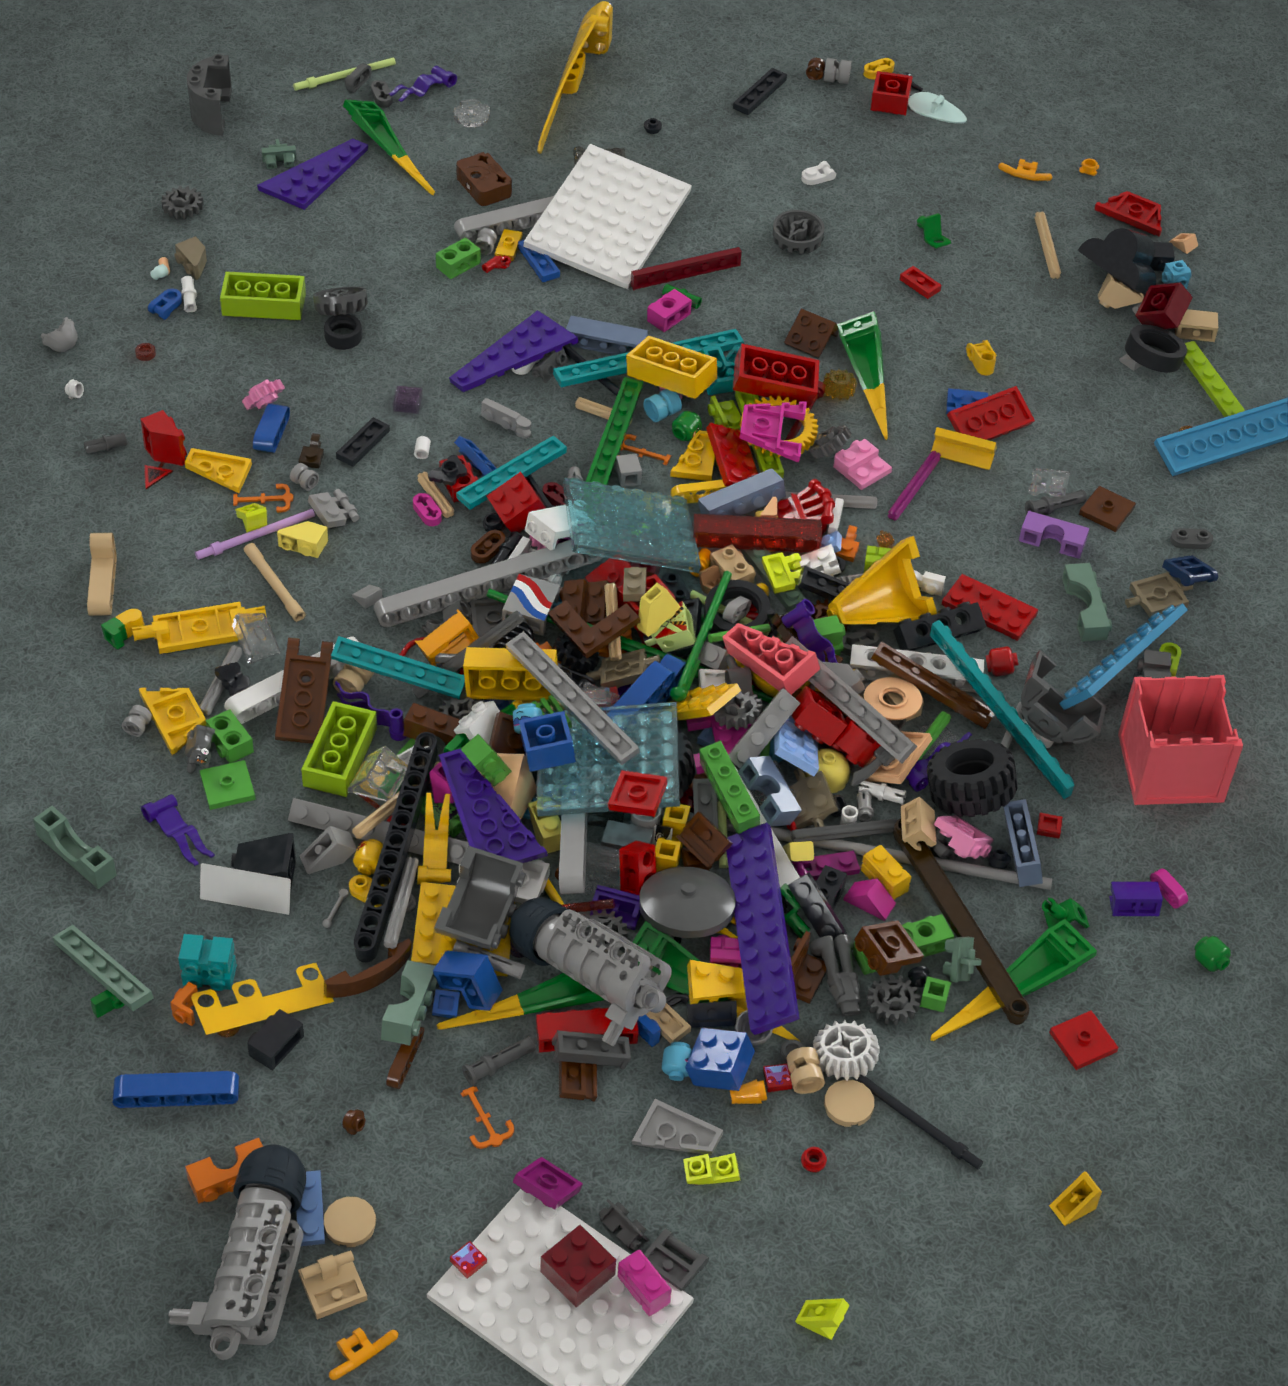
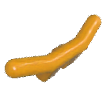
[998,159,1052,181]
[329,1327,398,1380]

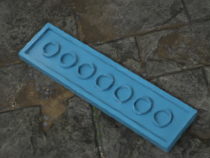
[1154,398,1288,476]
[1059,603,1187,710]

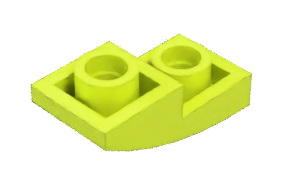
[683,1153,740,1185]

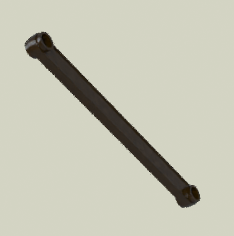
[893,818,1030,1025]

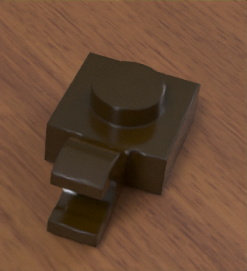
[299,433,324,469]

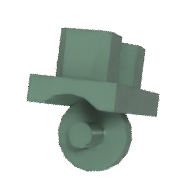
[261,139,296,169]
[943,937,982,982]

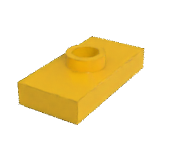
[495,229,522,261]

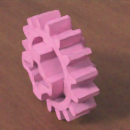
[242,379,285,410]

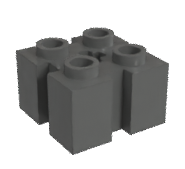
[1133,650,1171,679]

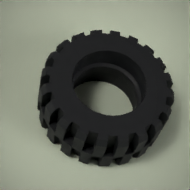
[927,739,1018,817]

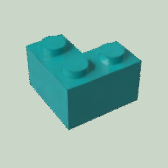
[700,346,735,395]

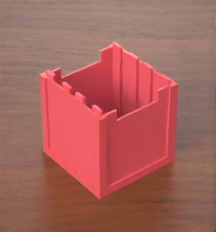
[1118,675,1243,805]

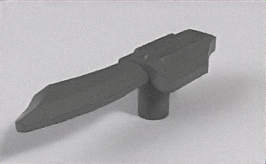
[851,746,895,786]

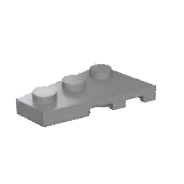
[632,1099,723,1155]

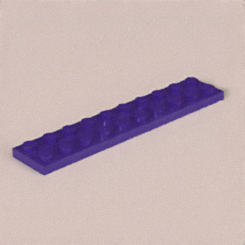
[726,822,800,1035]

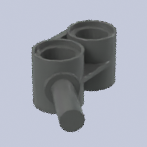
[725,655,754,696]

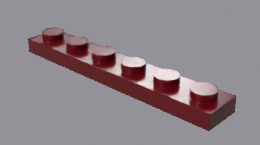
[631,247,742,290]

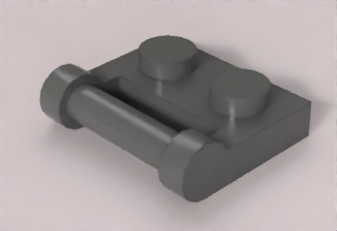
[644,1228,709,1291]

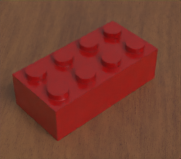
[733,344,820,406]

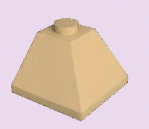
[1098,273,1144,309]

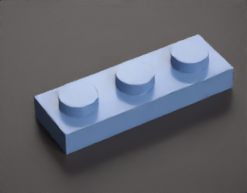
[296,1170,325,1246]

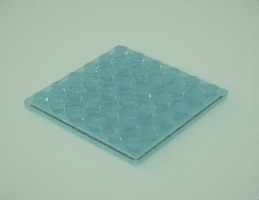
[563,478,701,573]
[537,702,680,817]

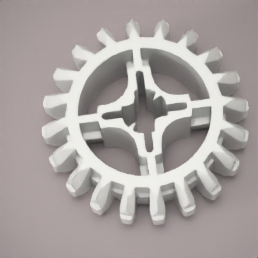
[812,1019,880,1081]

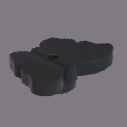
[428,455,467,486]
[215,662,250,697]

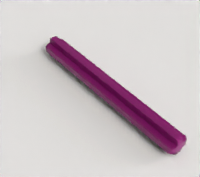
[888,451,941,521]

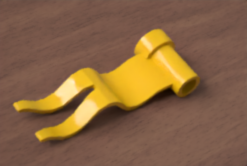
[417,793,451,885]

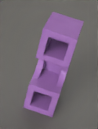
[1019,511,1089,559]

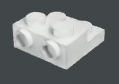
[515,859,550,904]

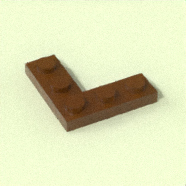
[548,600,640,658]

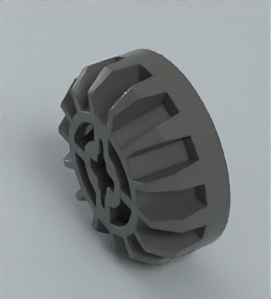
[772,210,825,255]
[313,286,368,316]

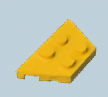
[139,688,206,755]

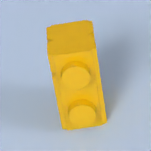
[861,845,911,900]

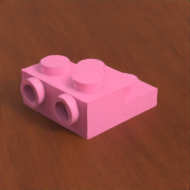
[833,439,892,490]
[934,815,994,859]

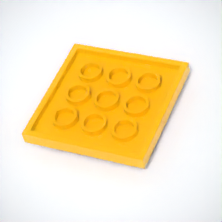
[411,882,515,976]

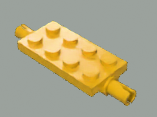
[132,602,267,654]

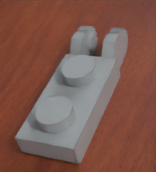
[481,398,532,439]

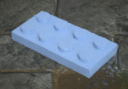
[774,714,819,776]

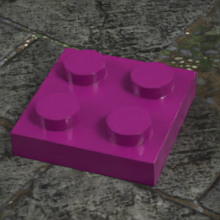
[513,1157,583,1210]

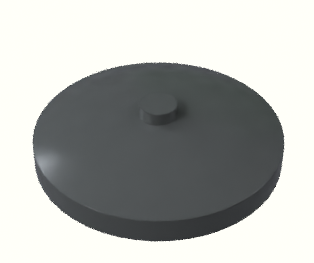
[639,867,736,938]

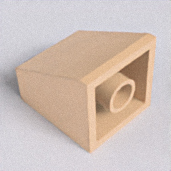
[478,753,536,820]

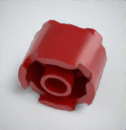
[831,717,881,768]

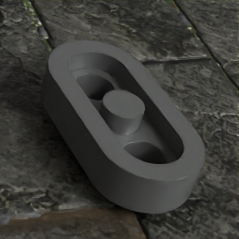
[345,63,372,93]
[1170,528,1213,549]

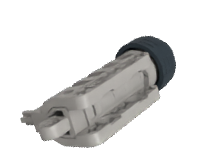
[509,898,671,1046]
[168,1144,306,1360]

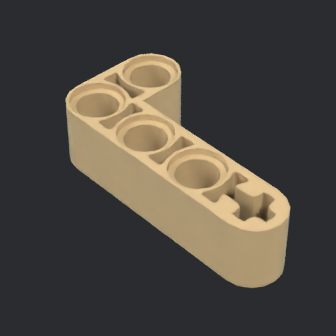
[87,533,117,616]

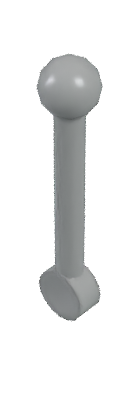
[322,889,349,928]

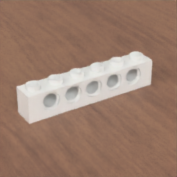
[849,644,984,693]

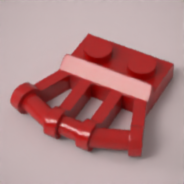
[777,479,835,536]

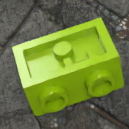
[707,395,741,430]

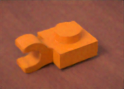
[835,525,860,562]

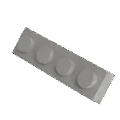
[728,688,800,770]

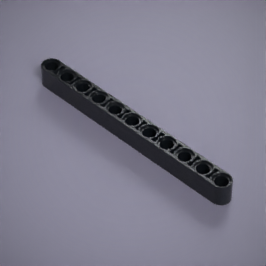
[354,732,438,963]

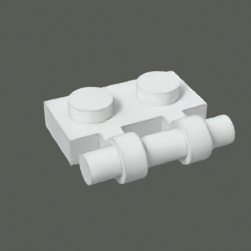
[796,544,841,577]

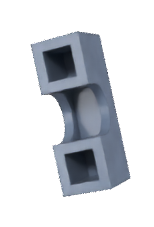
[738,756,802,826]

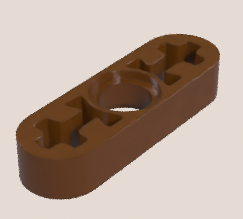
[386,1026,424,1089]

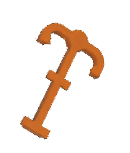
[618,434,672,465]
[233,484,294,513]
[460,1086,514,1149]

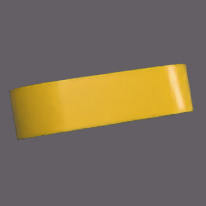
[863,58,895,79]

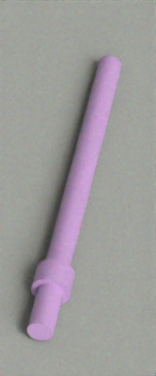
[195,509,315,560]

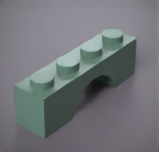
[1062,563,1112,642]
[33,806,117,889]
[381,960,438,1045]

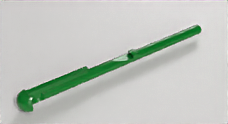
[670,571,732,702]

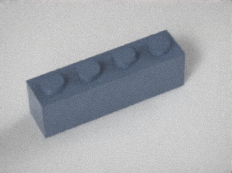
[566,316,648,355]
[698,468,786,528]
[1003,799,1043,887]

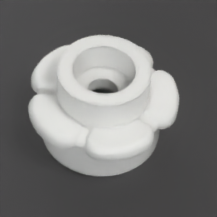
[65,379,84,399]

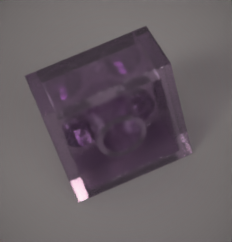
[393,386,423,414]

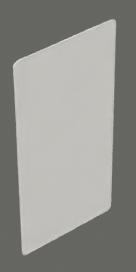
[200,863,291,915]

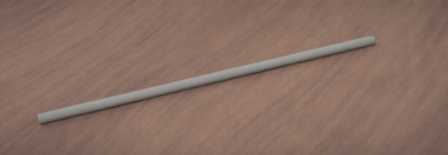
[661,808,1052,890]

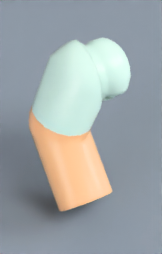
[150,257,170,280]

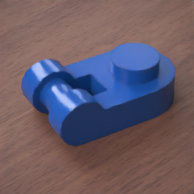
[148,289,182,320]

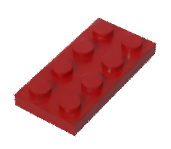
[947,386,1035,440]
[706,423,758,487]
[941,574,1038,641]

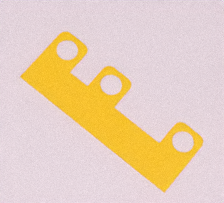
[191,963,334,1035]

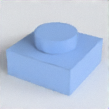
[819,531,842,553]

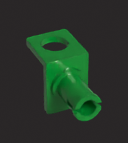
[917,213,951,248]
[780,883,811,938]
[1042,898,1089,929]

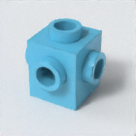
[1162,260,1191,289]

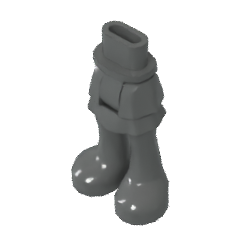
[809,934,861,1016]

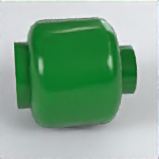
[672,411,702,441]
[1195,936,1231,972]

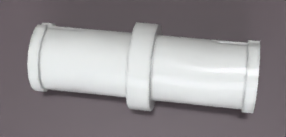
[181,276,197,312]
[858,780,907,805]

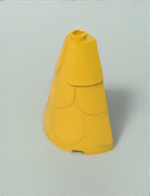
[827,536,937,624]

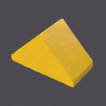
[1049,1171,1102,1226]

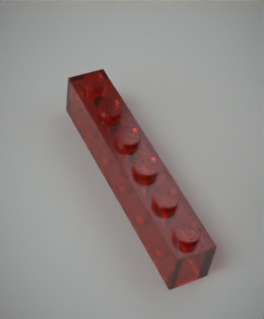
[692,514,822,552]

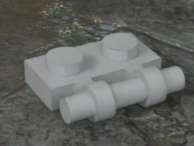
[308,489,359,528]

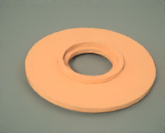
[864,677,922,720]

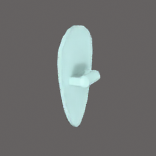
[908,92,967,123]

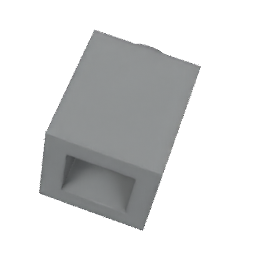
[616,453,642,487]

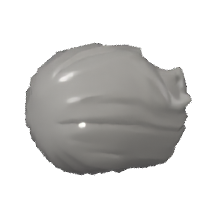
[40,317,78,352]

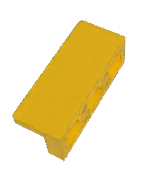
[931,427,997,470]

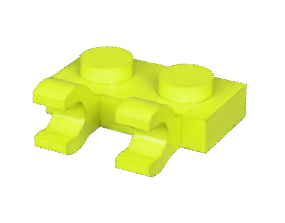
[762,552,802,594]

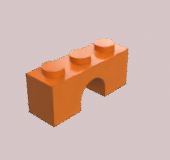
[185,1138,263,1204]

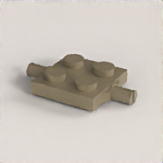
[1125,572,1193,618]
[586,648,661,689]
[789,768,838,829]

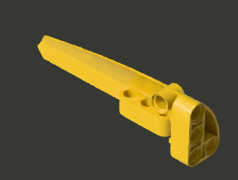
[537,1,613,154]

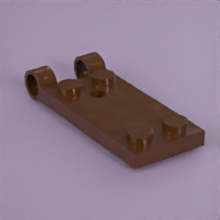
[275,637,334,744]

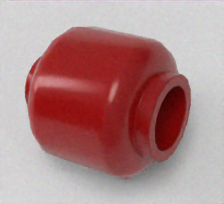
[985,646,1019,677]

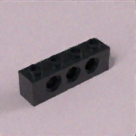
[893,601,987,651]

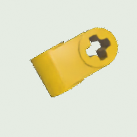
[966,340,997,376]

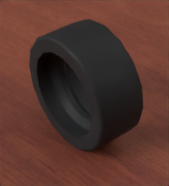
[324,314,362,350]

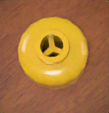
[353,839,383,876]

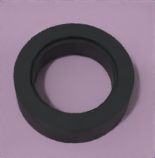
[1125,325,1187,373]
[704,580,771,634]

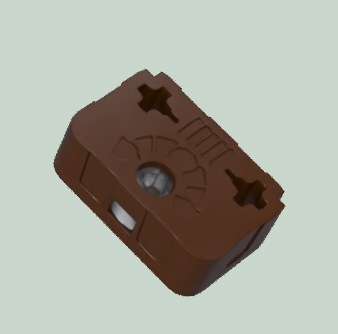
[456,152,512,206]

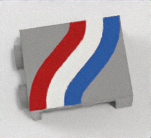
[502,574,560,636]

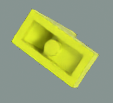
[235,503,267,533]
[795,1298,850,1340]

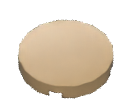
[824,1080,874,1127]
[324,1197,376,1247]

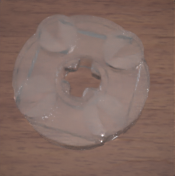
[453,99,490,128]

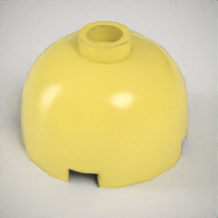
[804,748,850,793]

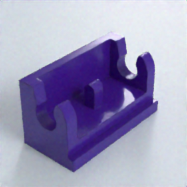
[1109,882,1163,916]
[590,885,641,930]

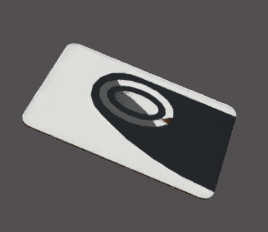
[652,824,673,847]

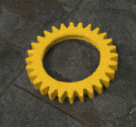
[740,396,818,458]

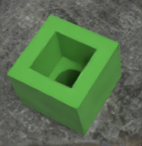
[920,976,951,1013]

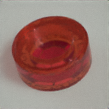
[135,343,156,361]

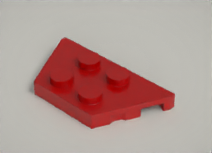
[1094,191,1162,237]

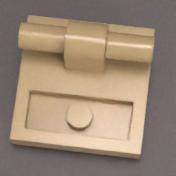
[298,1250,368,1319]

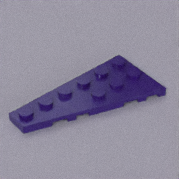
[257,138,368,210]
[449,310,579,392]
[439,748,548,863]

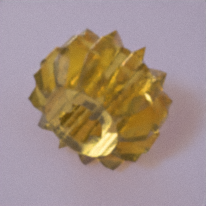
[823,368,857,401]

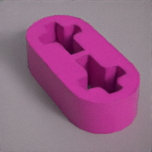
[413,493,442,526]
[1150,868,1188,909]

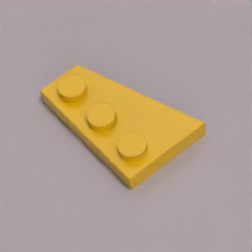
[670,430,715,481]
[185,448,252,493]
[687,960,746,1004]

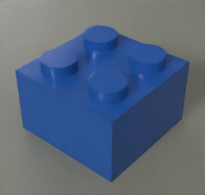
[518,711,576,772]
[685,1028,755,1091]

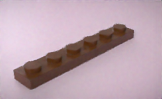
[871,641,994,729]

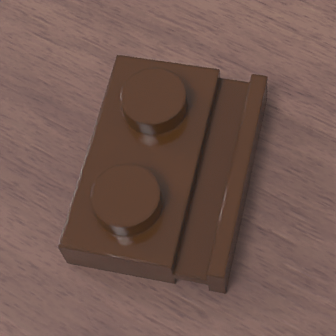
[676,811,733,869]
[559,1061,597,1102]

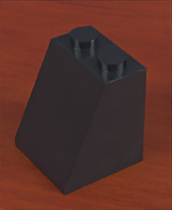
[231,833,296,894]

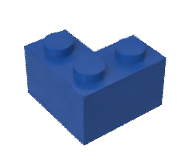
[433,950,503,1011]

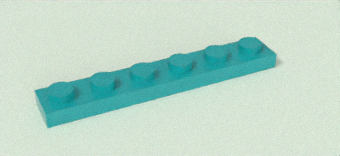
[456,435,567,510]
[331,636,465,699]

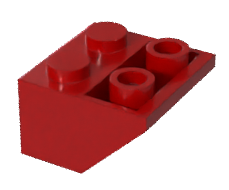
[140,410,187,466]

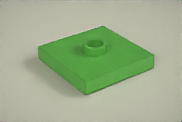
[200,760,256,810]

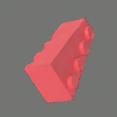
[722,623,820,695]

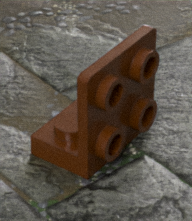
[784,308,839,358]
[790,931,827,1004]

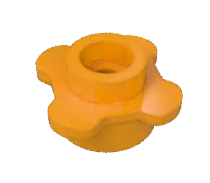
[1079,159,1099,176]

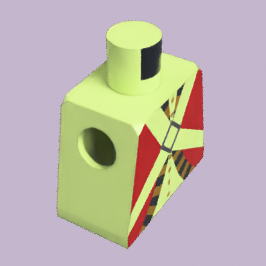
[643,601,696,653]

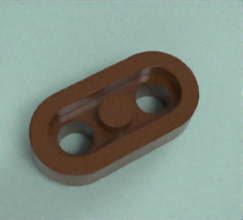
[471,530,505,563]

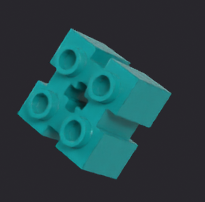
[178,934,237,991]

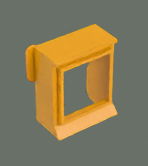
[415,609,479,667]

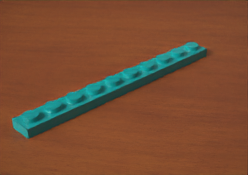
[553,329,744,387]
[930,620,1075,799]

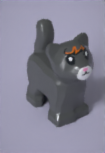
[185,725,215,773]

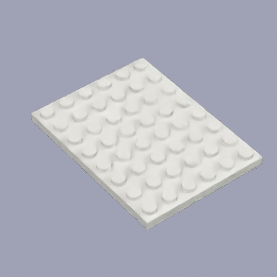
[524,144,692,289]
[427,1189,694,1386]

